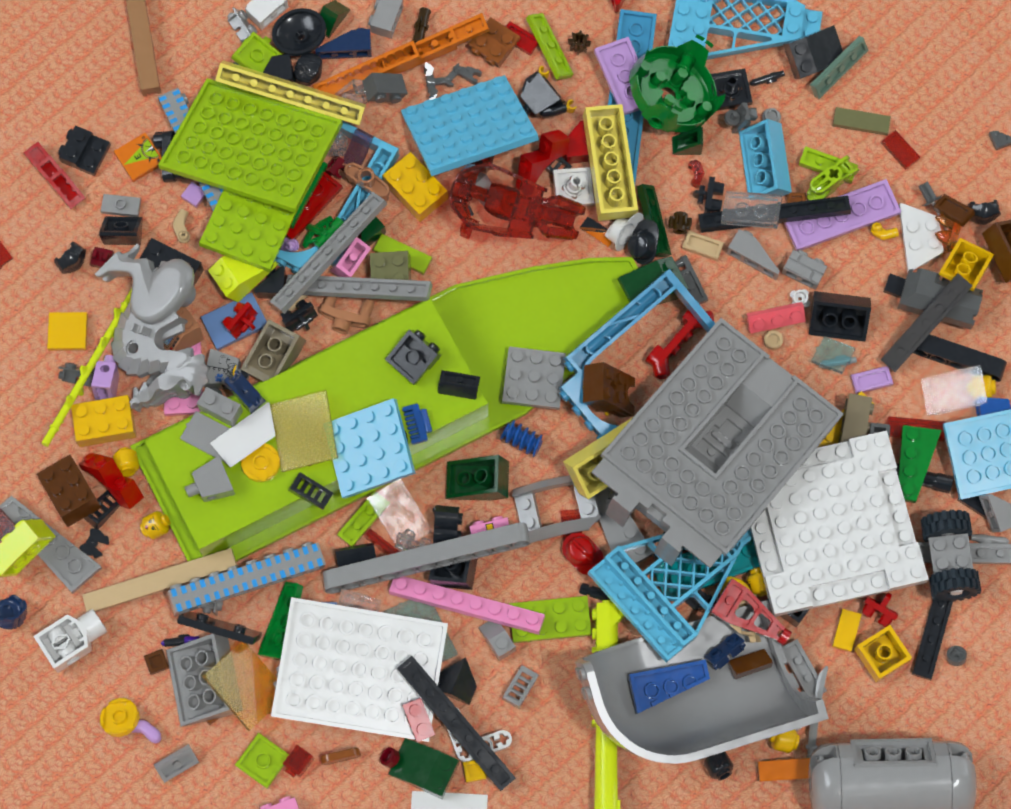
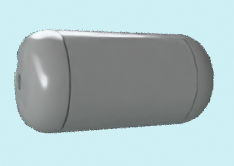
[809,738,977,809]

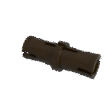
[412,7,431,42]

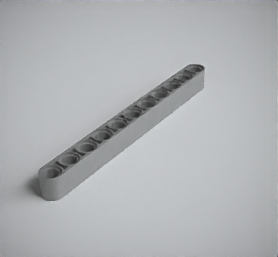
[323,523,530,594]

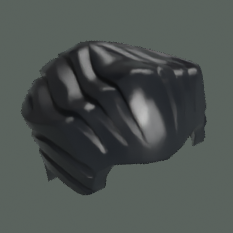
[293,53,322,86]
[968,200,1001,225]
[54,242,86,274]

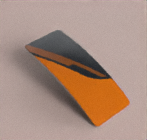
[580,217,612,247]

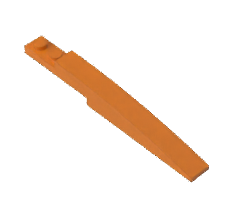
[313,13,490,96]

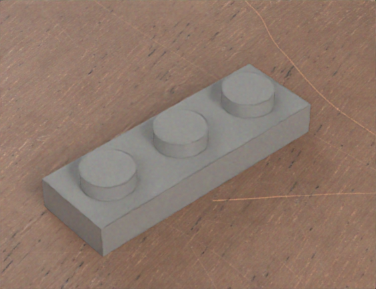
[782,639,827,698]

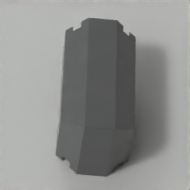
[898,268,983,330]

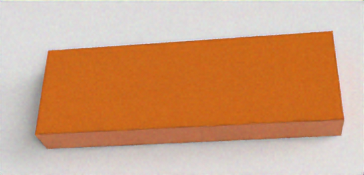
[758,758,810,782]

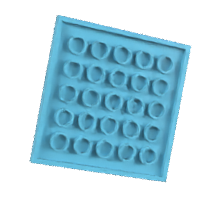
[401,75,539,177]

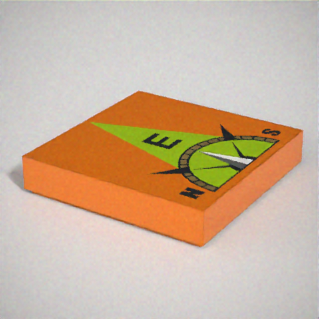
[114,132,162,182]

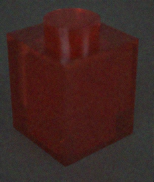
[283,745,314,778]

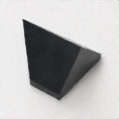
[263,53,296,83]
[438,657,477,705]

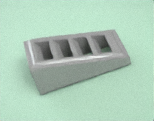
[502,665,539,709]

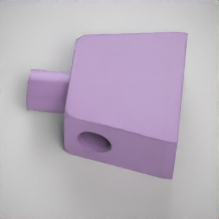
[91,355,119,400]

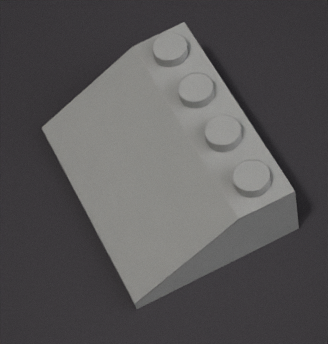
[166,634,242,727]

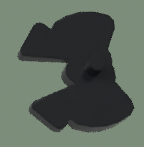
[80,528,109,558]

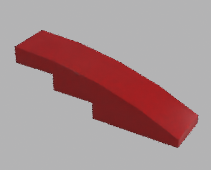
[23,142,85,209]

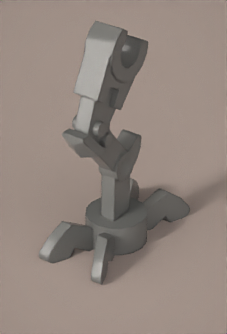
[424,62,482,100]

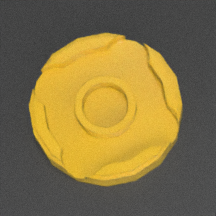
[241,443,280,482]
[100,698,140,737]

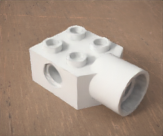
[33,609,108,673]

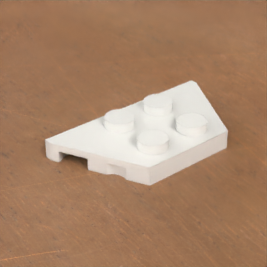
[899,203,944,273]

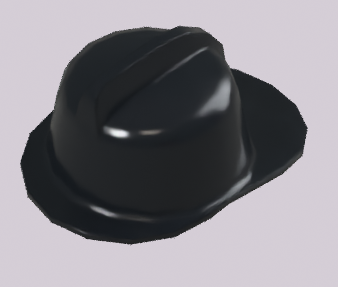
[628,219,659,265]

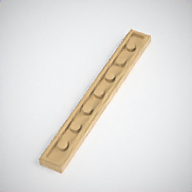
[82,548,237,612]

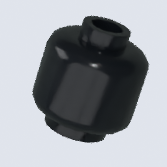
[704,752,734,781]

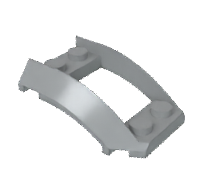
[512,475,602,544]

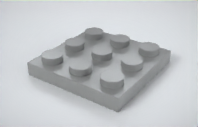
[502,347,566,410]

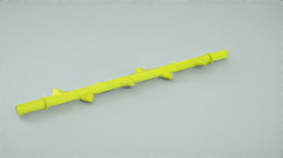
[41,288,132,447]

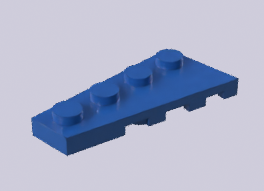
[628,659,710,714]

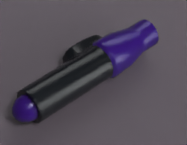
[161,634,200,647]

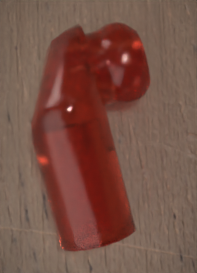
[688,160,705,188]

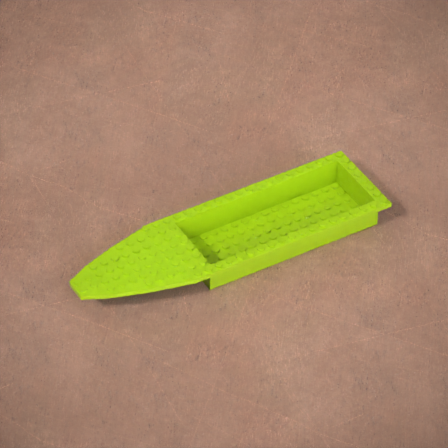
[130,257,638,580]

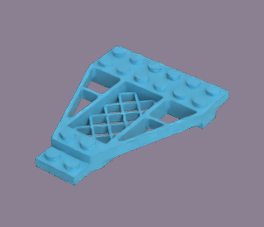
[668,0,823,60]
[587,529,753,663]

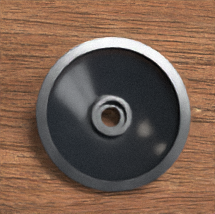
[272,8,327,56]

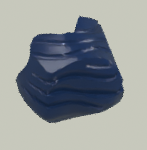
[0,595,27,630]

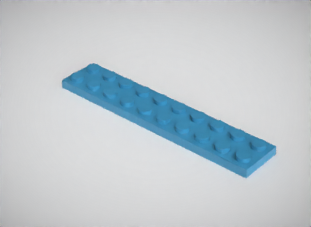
[608,9,657,185]

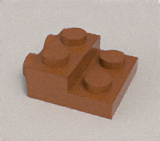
[469,17,521,68]

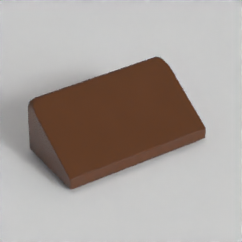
[728,649,773,679]

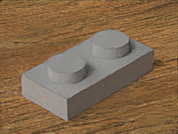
[154,744,199,783]

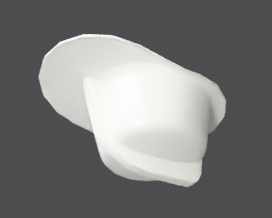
[605,213,644,251]

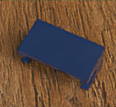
[224,370,266,414]

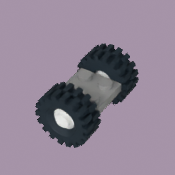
[920,510,981,602]

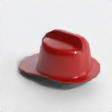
[562,533,604,575]

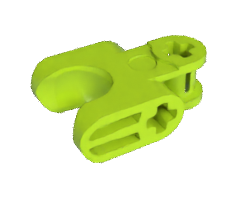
[806,155,860,200]

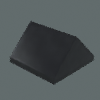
[99,216,143,245]

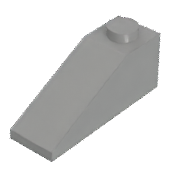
[727,229,780,280]

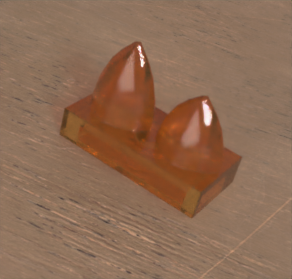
[935,215,961,252]

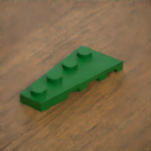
[898,425,942,503]
[258,582,303,660]

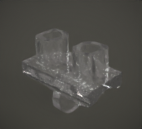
[394,529,431,552]

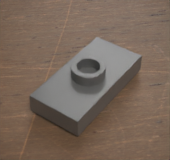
[101,194,141,217]

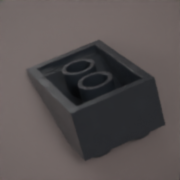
[783,25,843,79]

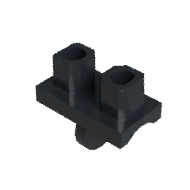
[693,177,724,213]
[281,300,318,332]

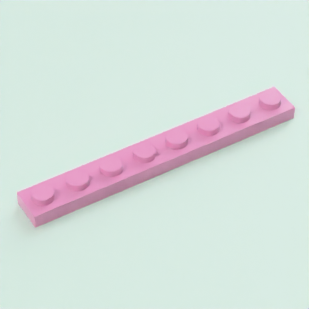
[389,577,545,635]

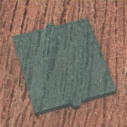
[811,337,855,374]

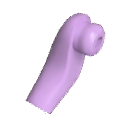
[281,237,299,252]
[131,720,161,744]

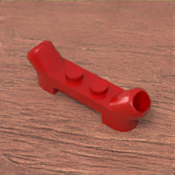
[645,310,714,379]

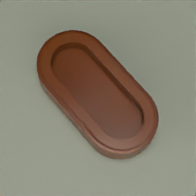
[321,748,361,765]

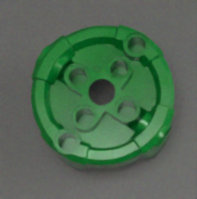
[629,34,726,132]

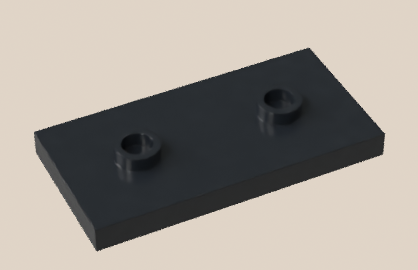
[177,612,262,645]

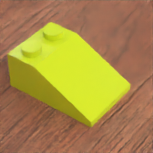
[208,256,278,302]

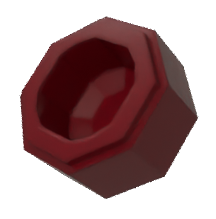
[380,747,400,768]

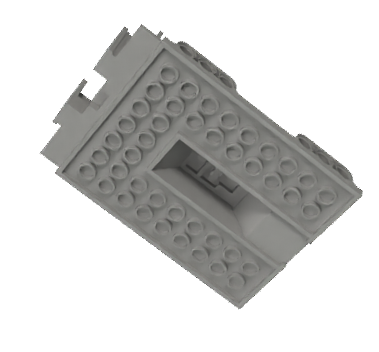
[591,318,844,568]

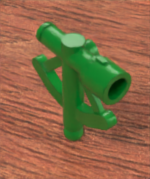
[302,216,344,249]

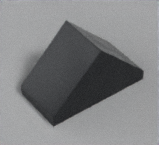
[254,265,286,299]

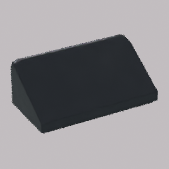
[438,370,480,400]

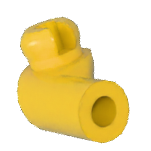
[871,222,899,240]

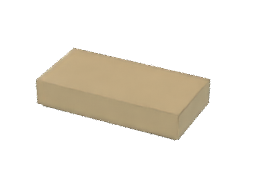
[682,230,724,261]

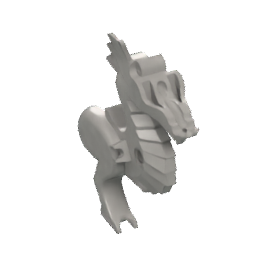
[95,244,210,412]

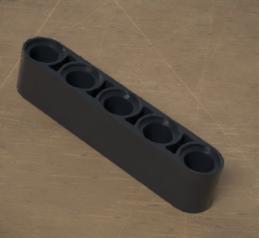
[913,334,1007,382]

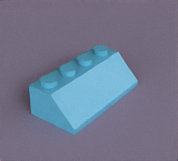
[739,119,792,201]

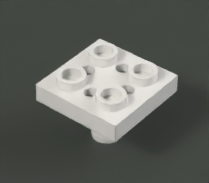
[553,167,594,208]

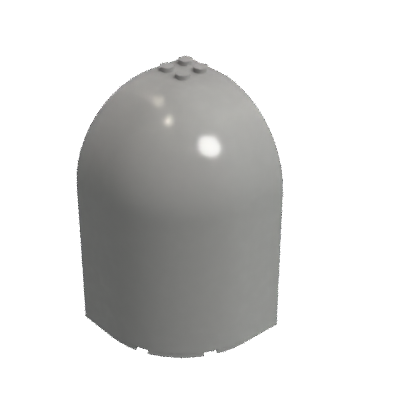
[575,600,829,764]

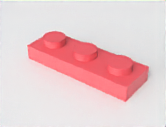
[747,302,806,334]

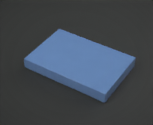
[201,292,267,351]

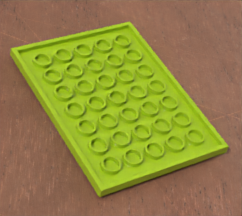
[158,78,343,213]

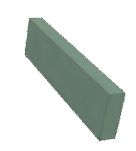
[810,36,869,99]

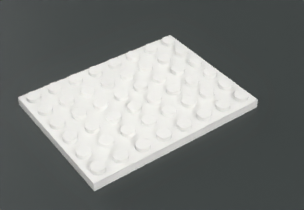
[271,597,448,742]

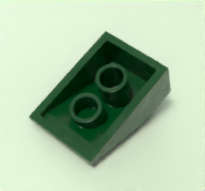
[618,256,689,305]
[446,455,509,501]
[388,738,459,800]

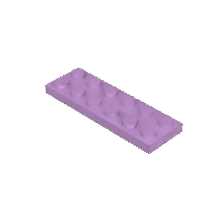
[784,179,901,251]

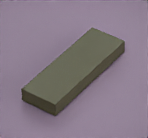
[833,107,891,136]

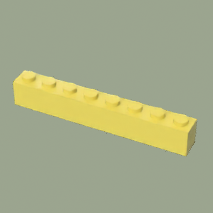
[215,60,366,125]

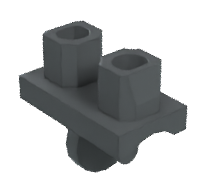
[724,103,758,134]

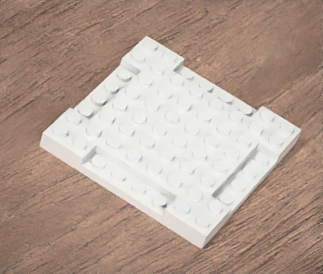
[750,431,929,617]

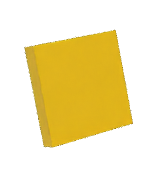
[47,312,88,351]

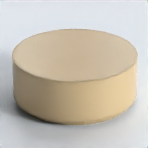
[764,330,783,350]

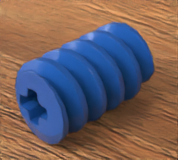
[500,420,543,458]

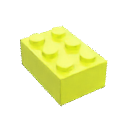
[0,519,56,577]

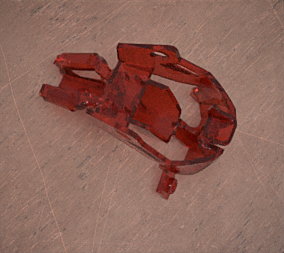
[449,156,586,240]

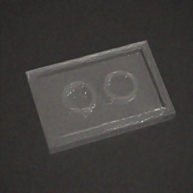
[721,191,782,229]

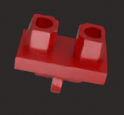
[222,302,258,339]

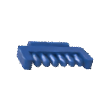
[402,404,432,445]

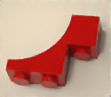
[515,129,570,196]
[79,453,144,509]

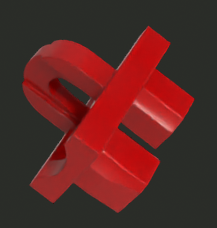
[862,592,898,627]

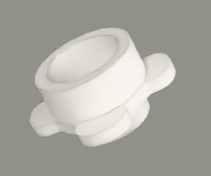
[790,289,810,307]

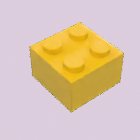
[854,625,912,683]

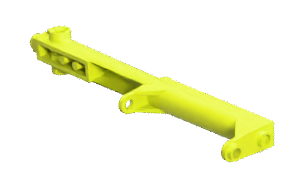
[591,600,625,809]

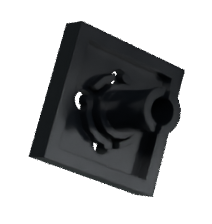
[711,68,753,111]

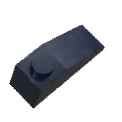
[315,28,372,60]

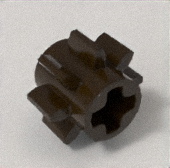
[568,30,591,55]
[669,211,692,234]

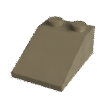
[241,319,306,382]

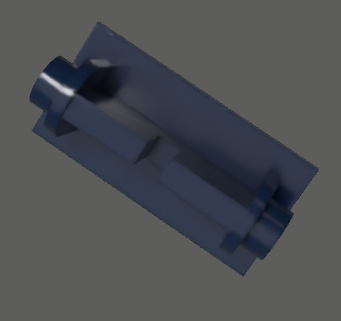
[704,632,746,671]

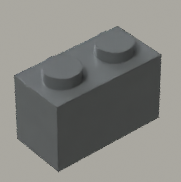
[362,73,408,104]

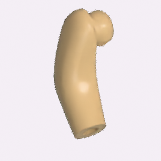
[173,209,190,243]

